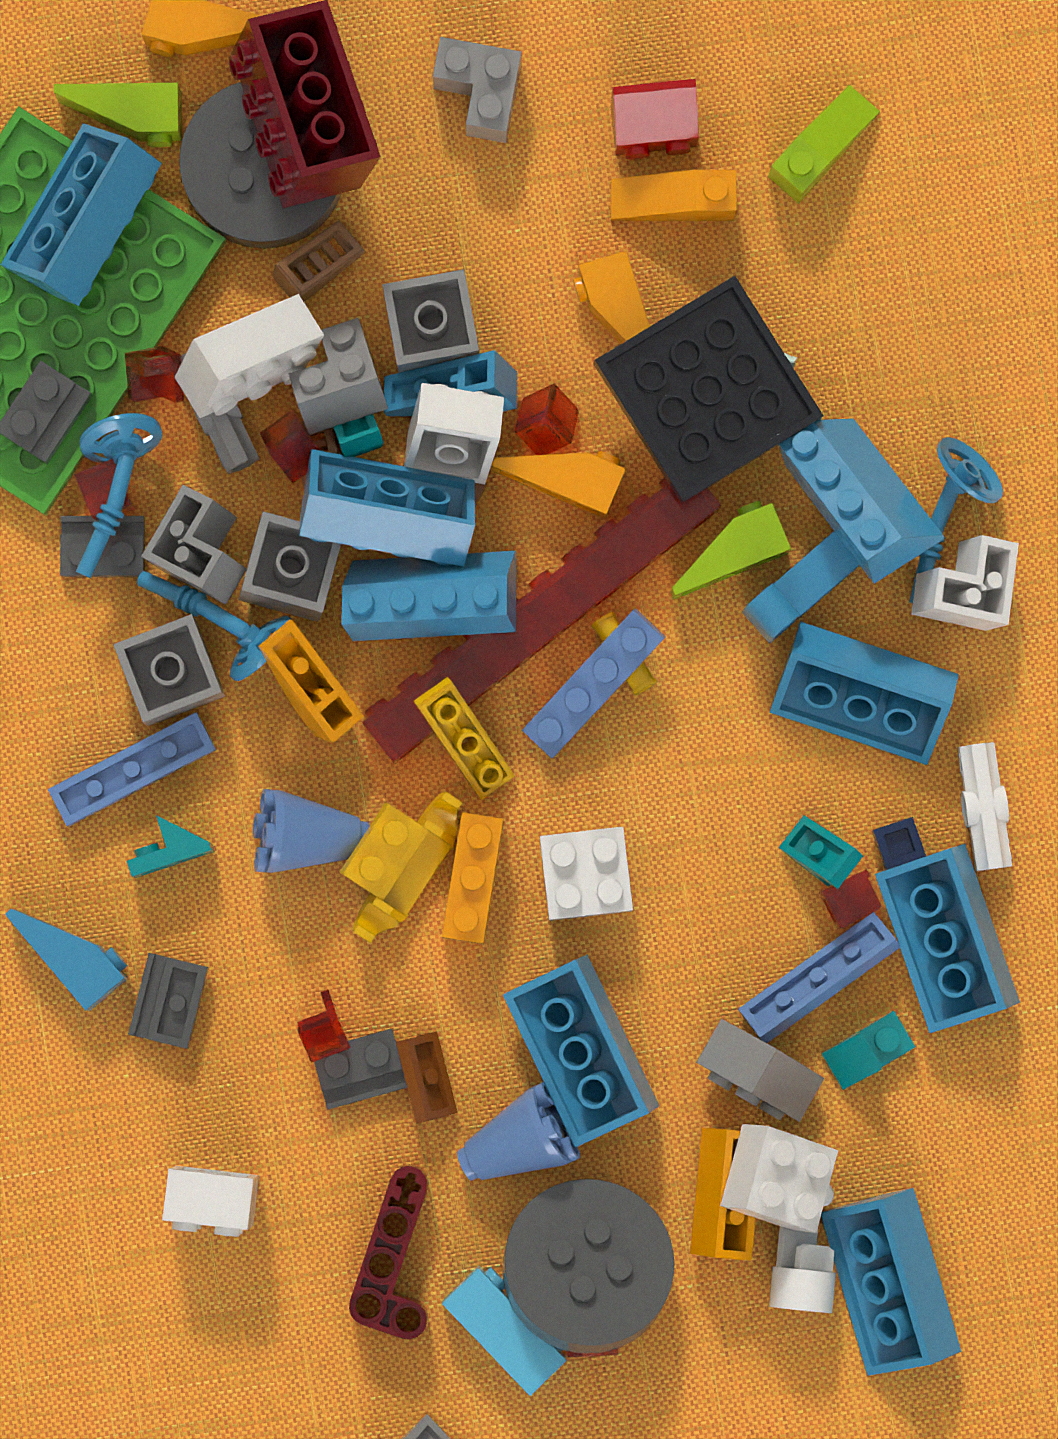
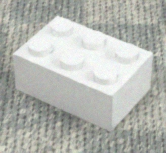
[175,294,324,418]

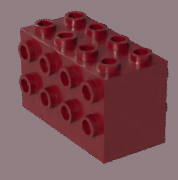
[229,0,381,208]

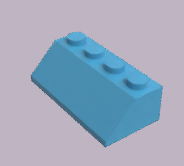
[0,123,162,306]
[779,418,944,584]
[299,449,475,567]
[341,551,517,641]
[769,621,959,765]
[875,844,1020,1033]
[503,954,659,1148]
[821,1188,961,1376]

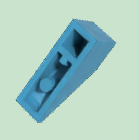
[384,350,517,416]
[5,909,128,1011]

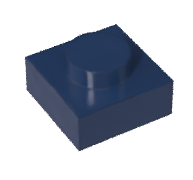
[872,817,926,870]

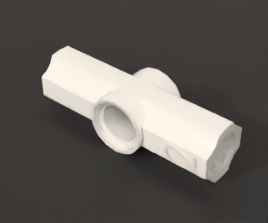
[958,742,1012,871]

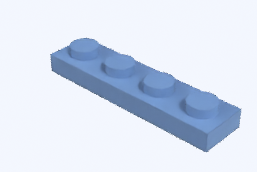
[522,608,666,758]
[48,712,216,827]
[738,912,900,1043]

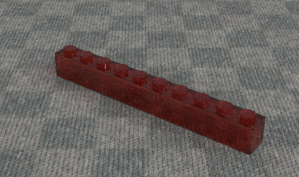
[362,477,721,765]

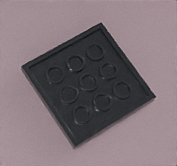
[593,276,824,504]

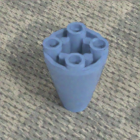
[253,789,370,873]
[457,1082,580,1181]

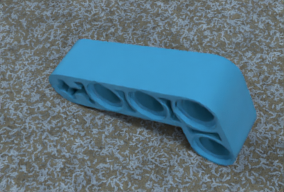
[742,532,860,644]

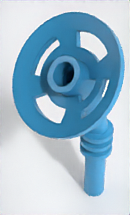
[76,413,162,579]
[909,437,1003,604]
[137,571,292,681]

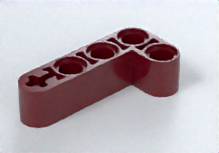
[349,1164,428,1339]

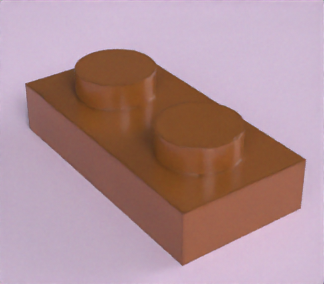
[396,1031,458,1124]

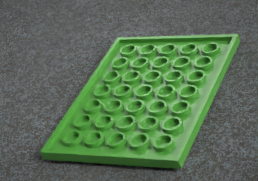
[0,106,227,516]

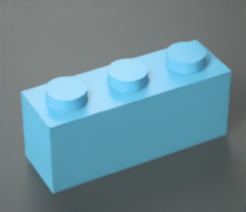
[442,1266,567,1396]

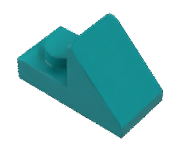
[333,414,384,457]
[778,815,863,889]
[127,816,215,878]
[821,1011,916,1090]

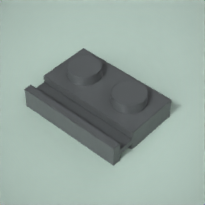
[0,361,93,465]
[60,516,145,577]
[128,953,209,1049]
[311,1028,407,1110]

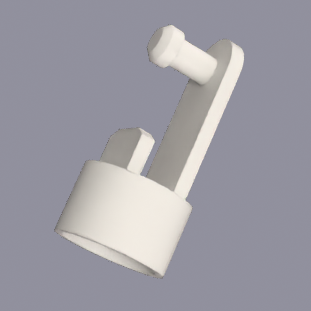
[769,1184,836,1313]

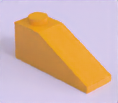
[141,0,261,57]
[611,170,737,221]
[573,251,650,344]
[491,451,626,520]
[258,619,364,743]

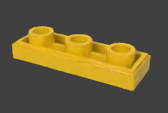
[413,677,515,800]

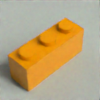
[442,812,504,945]
[690,1127,756,1261]

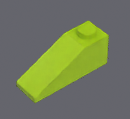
[54,82,182,147]
[768,85,880,204]
[670,501,791,600]

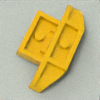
[340,791,463,943]

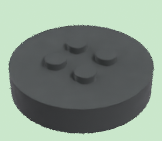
[180,82,342,249]
[503,1179,674,1354]

